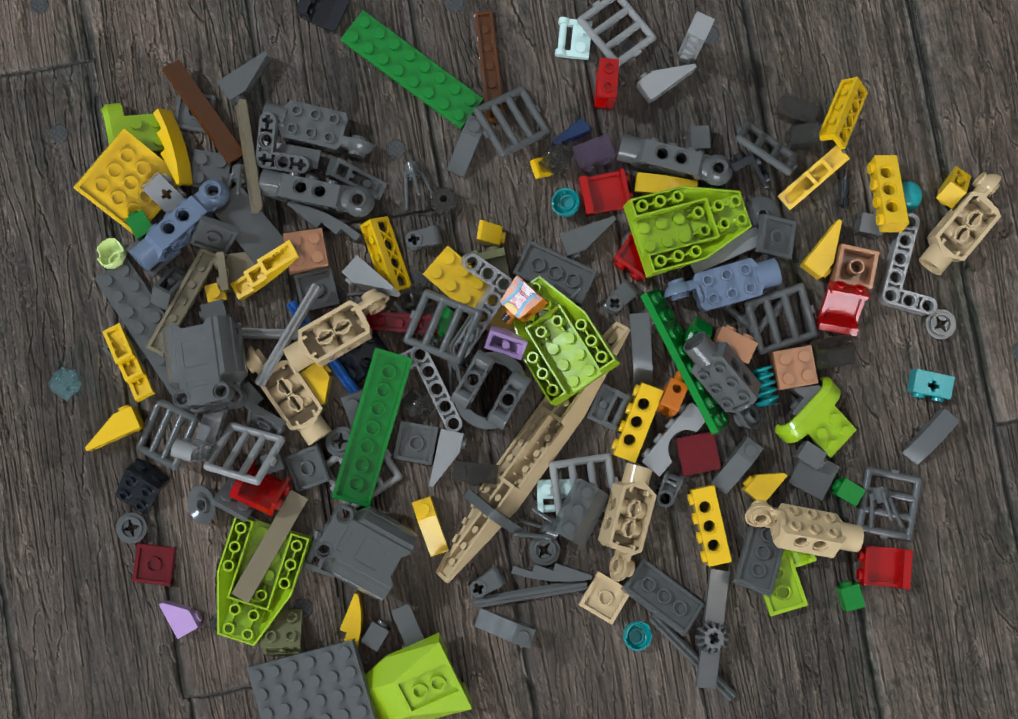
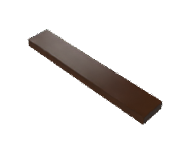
[474,10,506,124]
[162,60,243,165]

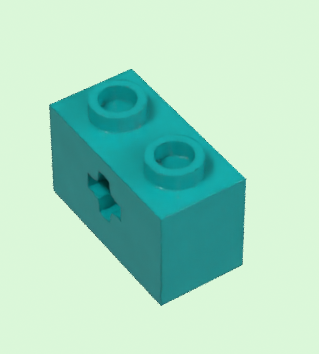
[907,369,955,403]

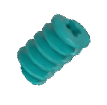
[752,365,779,407]

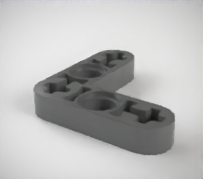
[256,112,312,173]
[463,488,527,538]

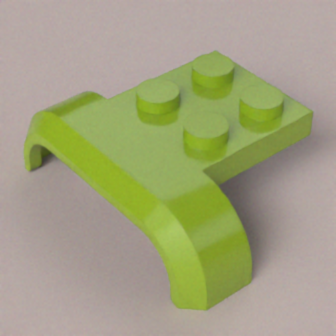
[100,103,165,153]
[775,377,856,458]
[762,550,817,617]

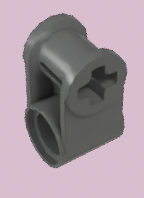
[405,225,443,251]
[604,279,640,315]
[655,469,684,507]
[469,565,507,598]

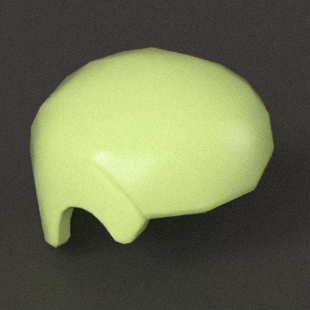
[97,238,127,269]

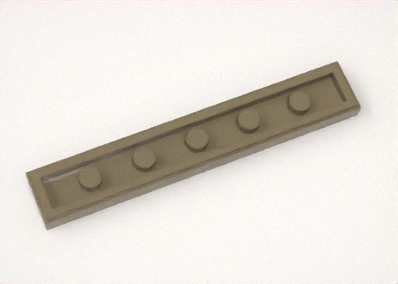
[236,99,263,214]
[146,247,216,357]
[231,490,309,603]

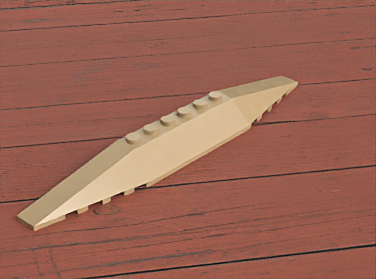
[435,321,630,583]

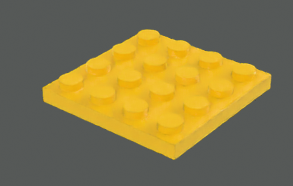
[73,128,181,235]

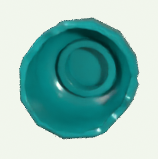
[902,181,922,212]
[551,188,580,217]
[623,621,653,651]

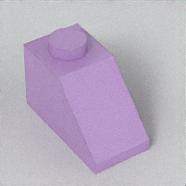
[484,324,528,360]
[159,600,203,639]

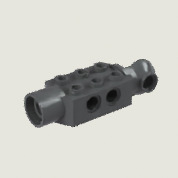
[262,100,375,159]
[616,134,733,186]
[259,169,375,217]
[683,332,761,430]

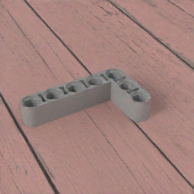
[877,213,937,316]
[450,253,512,357]
[401,347,463,432]
[171,410,228,462]

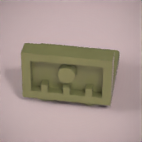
[261,609,304,656]

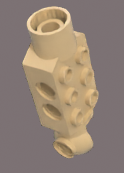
[919,172,1002,275]
[282,289,390,373]
[246,346,331,446]
[598,463,657,582]
[745,500,864,558]

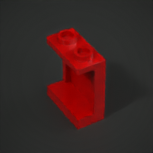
[594,58,619,109]
[578,168,634,217]
[612,233,646,282]
[816,281,870,336]
[229,460,292,516]
[856,545,913,590]

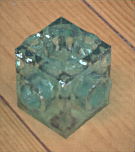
[47,366,83,401]

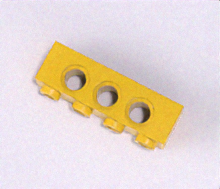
[867,155,909,232]
[611,382,664,463]
[687,485,732,567]

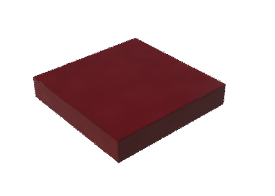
[675,431,721,476]
[132,543,177,586]

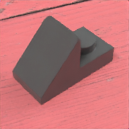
[788,385,821,418]

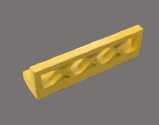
[818,77,868,150]
[360,216,412,296]

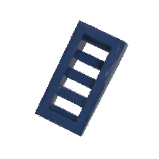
[552,118,591,148]

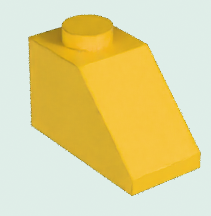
[936,166,971,209]
[477,220,506,247]
[299,363,332,405]
[742,472,788,501]

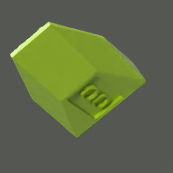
[623,186,752,278]
[513,276,621,406]
[217,517,313,646]
[365,633,472,719]

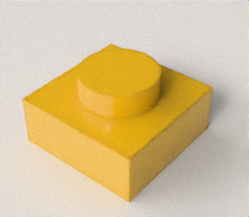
[529,156,554,179]
[204,283,228,303]

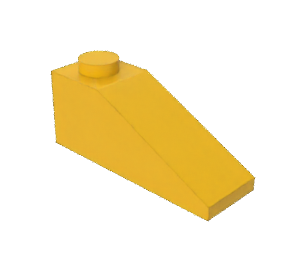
[799,219,842,280]
[85,405,145,451]
[412,496,449,557]

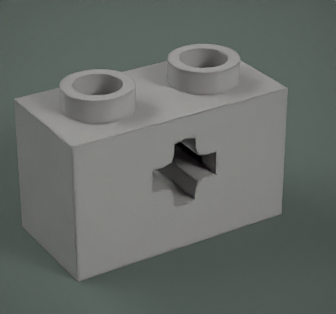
[141,172,186,213]

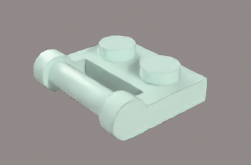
[555,17,592,60]
[537,479,571,513]

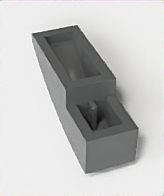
[901,408,960,465]

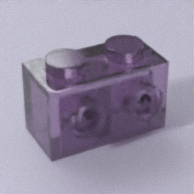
[571,133,616,173]

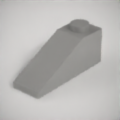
[636,63,697,105]
[342,255,401,297]
[429,429,467,487]

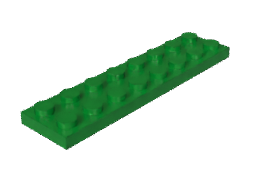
[340,10,484,130]
[640,288,729,435]
[332,347,413,507]

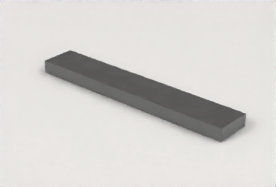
[695,569,730,690]

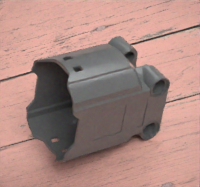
[162,316,248,415]
[450,350,531,430]
[315,503,418,601]

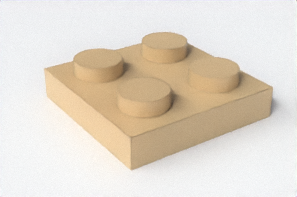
[578,571,629,625]

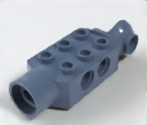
[129,179,230,272]
[664,258,782,313]

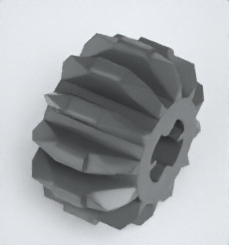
[695,620,729,655]

